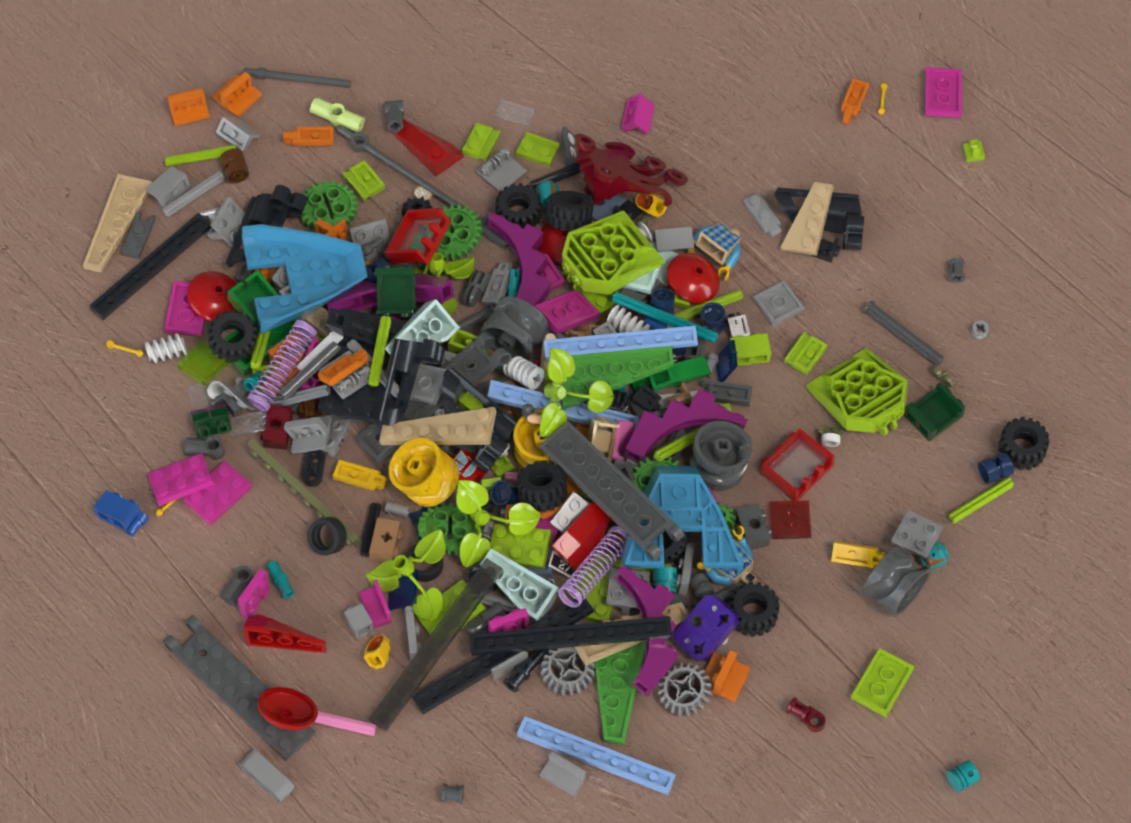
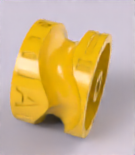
[514,409,568,469]
[389,438,459,507]

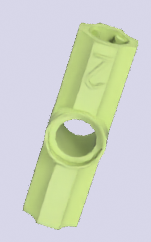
[310,98,365,133]

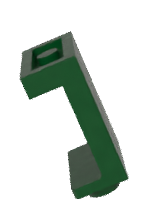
[375,267,416,317]
[903,382,965,442]

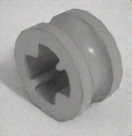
[971,320,989,339]

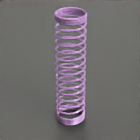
[247,320,317,411]
[558,526,628,608]

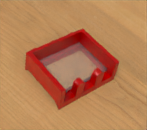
[384,208,451,265]
[760,428,834,503]

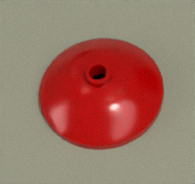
[538,223,571,266]
[666,253,720,304]
[187,271,238,322]
[257,687,318,730]

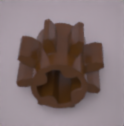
[299,399,322,419]

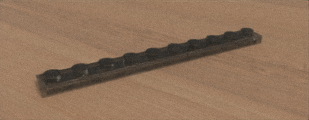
[369,558,503,732]

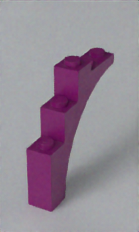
[488,212,551,306]
[327,273,454,312]
[623,389,748,463]
[614,565,679,697]

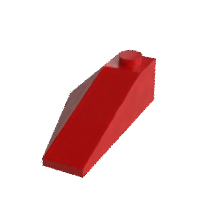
[390,119,464,177]
[550,501,611,573]
[244,614,327,653]

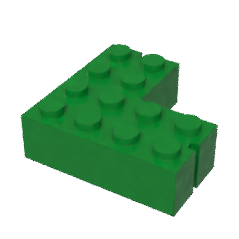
[224,270,299,377]

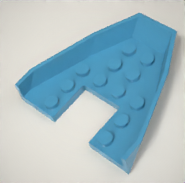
[242,224,368,334]
[621,466,744,575]

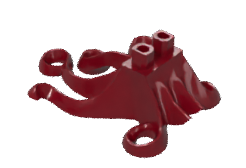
[575,133,688,207]

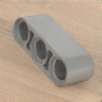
[238,749,295,803]

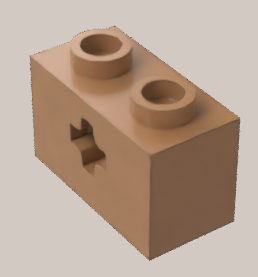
[369,517,404,563]

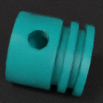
[652,567,677,594]
[946,759,980,793]

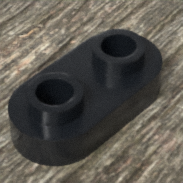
[303,450,326,487]

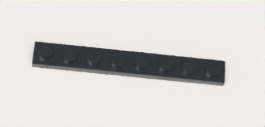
[89,213,211,320]

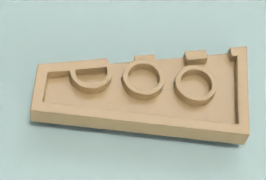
[780,182,834,256]

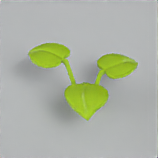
[415,252,475,315]
[539,348,613,437]
[456,480,540,567]
[366,529,446,620]

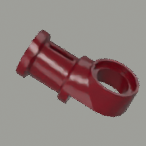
[786,697,826,732]

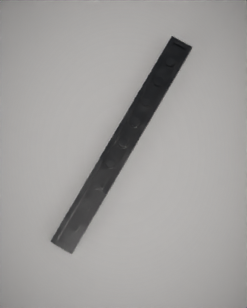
[412,594,594,715]
[470,616,672,656]

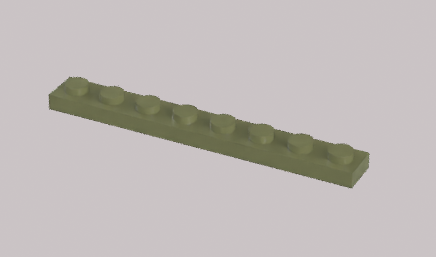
[247,438,362,548]

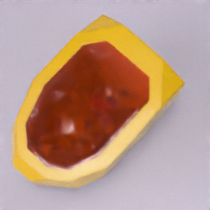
[635,193,667,218]
[363,634,391,669]

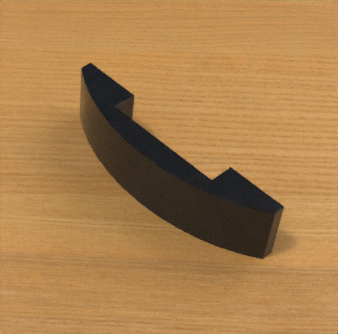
[326,307,398,348]

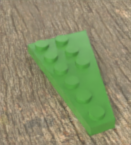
[560,346,674,410]
[589,622,646,746]

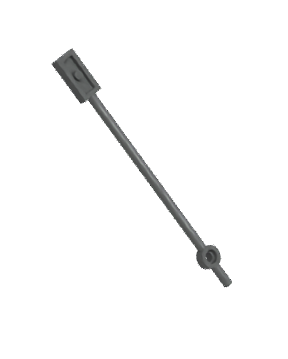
[336,125,509,249]

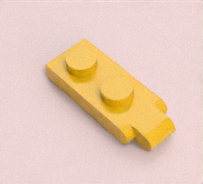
[333,460,387,491]
[831,541,886,568]

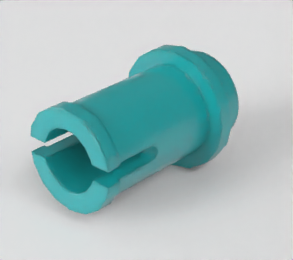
[244,371,265,392]

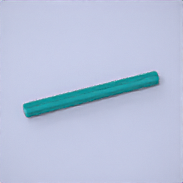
[612,292,718,343]

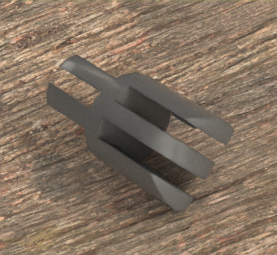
[463,269,491,307]
[466,602,506,635]

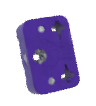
[673,595,740,661]

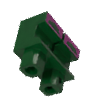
[191,403,232,438]

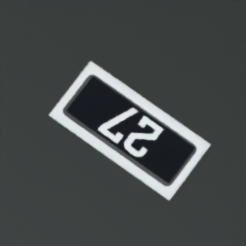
[548,551,580,582]

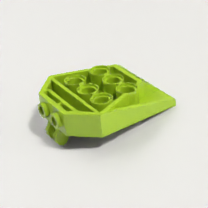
[562,210,665,295]
[806,348,908,436]

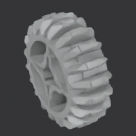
[541,647,595,697]
[658,662,712,717]

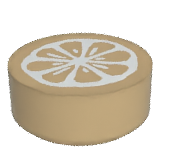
[414,186,432,202]

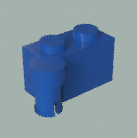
[93,490,149,537]

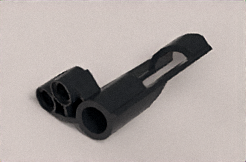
[226,185,308,268]
[774,187,865,251]
[378,338,445,426]
[442,367,518,473]

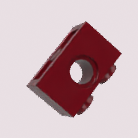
[260,405,293,450]

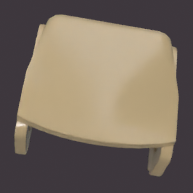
[587,416,620,462]

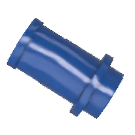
[643,316,668,330]

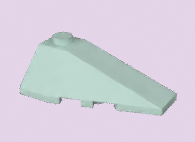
[385,299,460,354]
[480,549,559,621]

